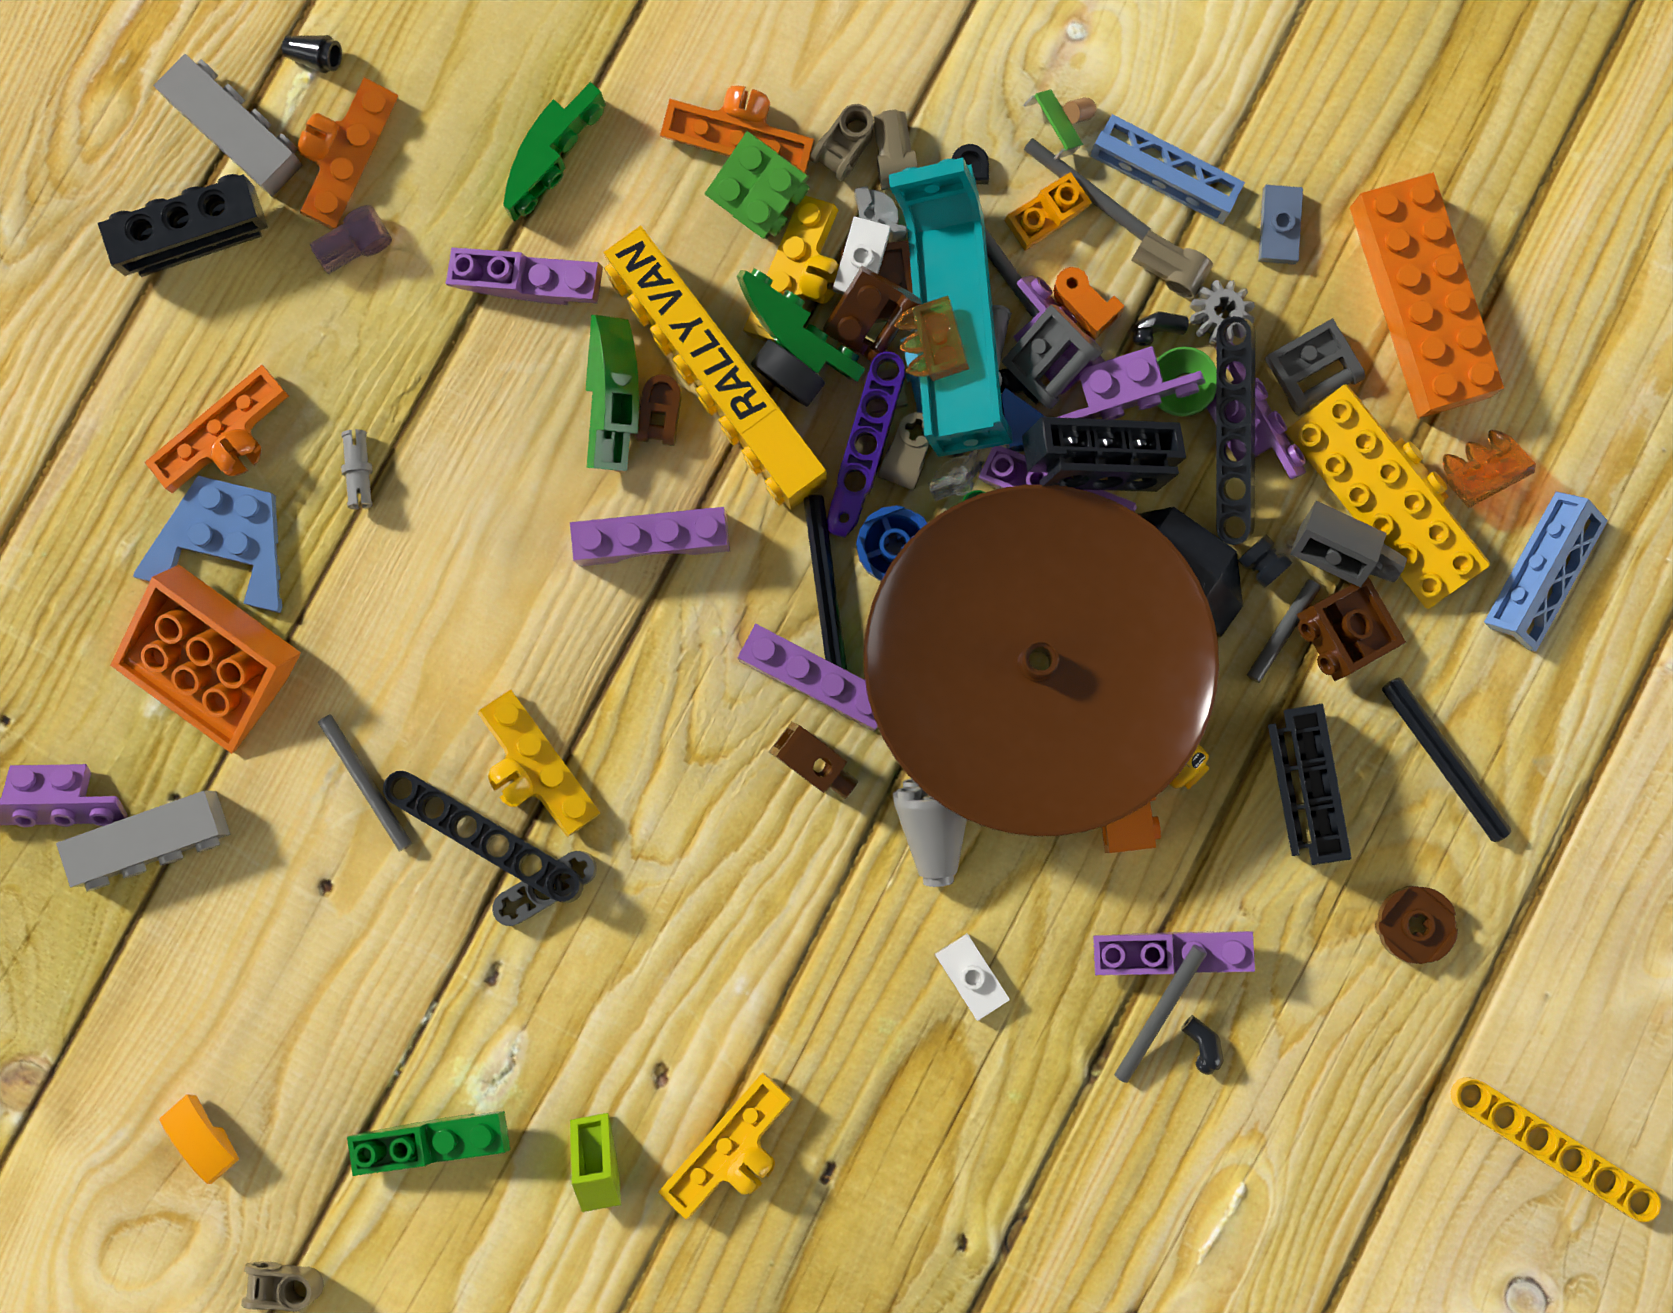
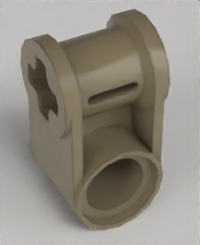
[810,104,874,182]
[878,412,930,491]
[241,1261,324,1311]

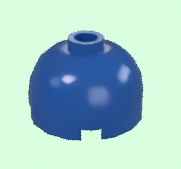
[856,505,927,581]

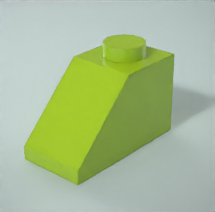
[570,1113,621,1212]

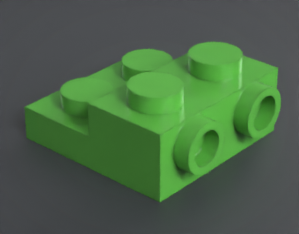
[704,131,810,239]

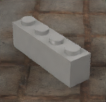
[153,54,303,197]
[56,790,231,892]

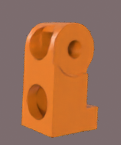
[1053,267,1125,340]

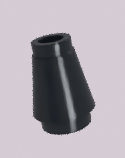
[282,35,342,74]

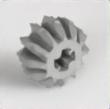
[1189,280,1255,345]

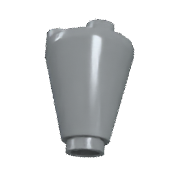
[893,779,967,887]

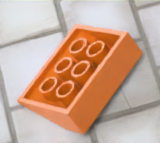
[110,565,301,754]

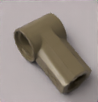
[874,109,918,190]
[1131,230,1213,299]

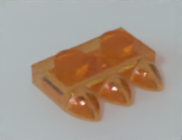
[894,296,969,381]
[1443,430,1536,508]

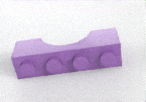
[570,507,730,567]
[737,623,877,732]

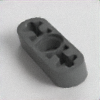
[492,851,597,926]

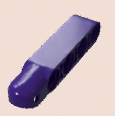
[827,352,905,538]

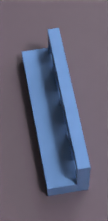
[1090,114,1245,225]
[1484,491,1608,652]

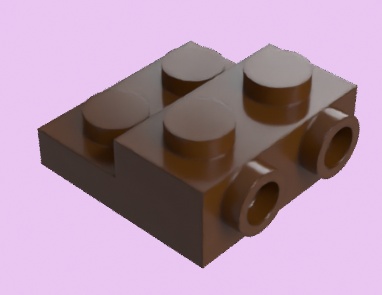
[1296,577,1406,682]

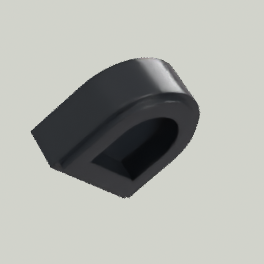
[952,144,989,185]

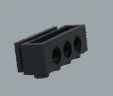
[98,174,268,277]
[1022,417,1186,492]
[1268,704,1352,865]

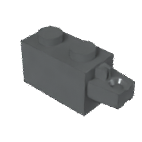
[1291,500,1407,587]

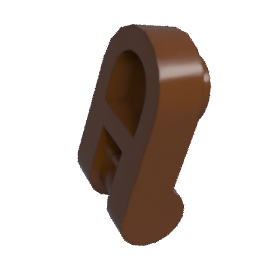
[636,374,682,446]

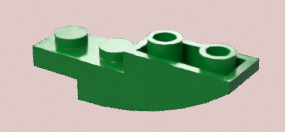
[503,82,606,222]
[736,268,866,382]
[585,315,639,471]
[347,1111,510,1176]

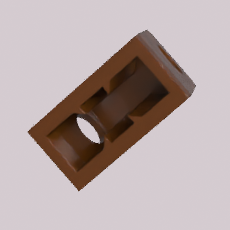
[769,721,858,799]

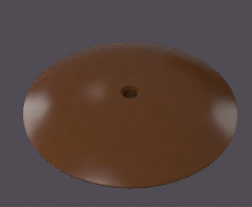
[863,485,1219,836]

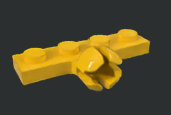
[743,195,839,343]
[478,689,600,838]
[658,1073,793,1220]

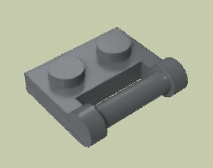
[1001,304,1103,409]
[1264,318,1366,416]

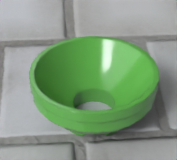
[1157,346,1217,417]

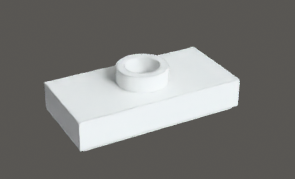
[833,216,891,295]
[935,933,1010,1021]

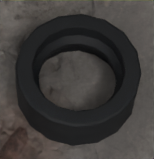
[751,340,825,407]

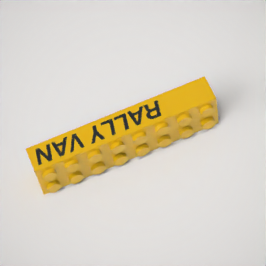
[603,225,827,511]

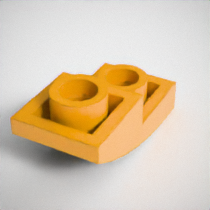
[1004,172,1092,250]
[159,1094,239,1184]

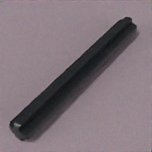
[804,495,847,671]
[1382,677,1511,842]

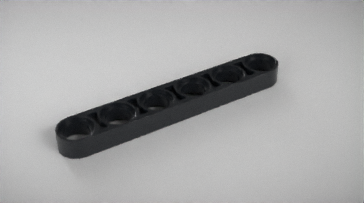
[1216,316,1256,545]
[383,771,583,903]

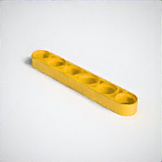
[1451,1077,1661,1222]

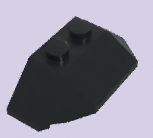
[1138,507,1243,637]

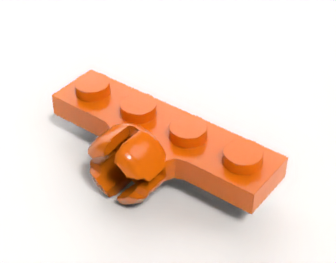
[297,77,399,231]
[660,86,815,173]
[145,365,289,493]

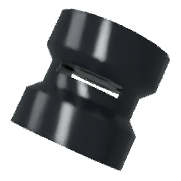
[1238,534,1293,588]

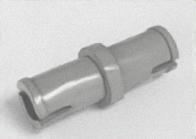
[341,429,373,509]

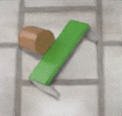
[1023,90,1096,160]

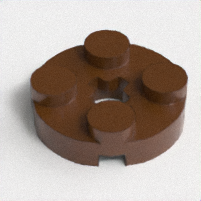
[1375,886,1458,964]

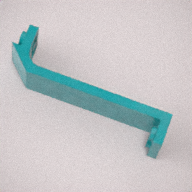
[889,158,1013,457]

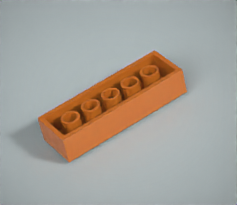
[1349,172,1504,419]

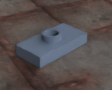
[1258,185,1303,264]

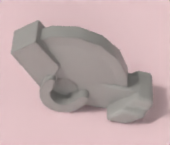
[854,186,907,242]

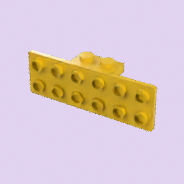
[1286,384,1490,609]

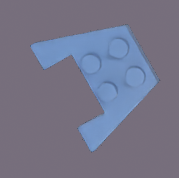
[133,476,282,613]

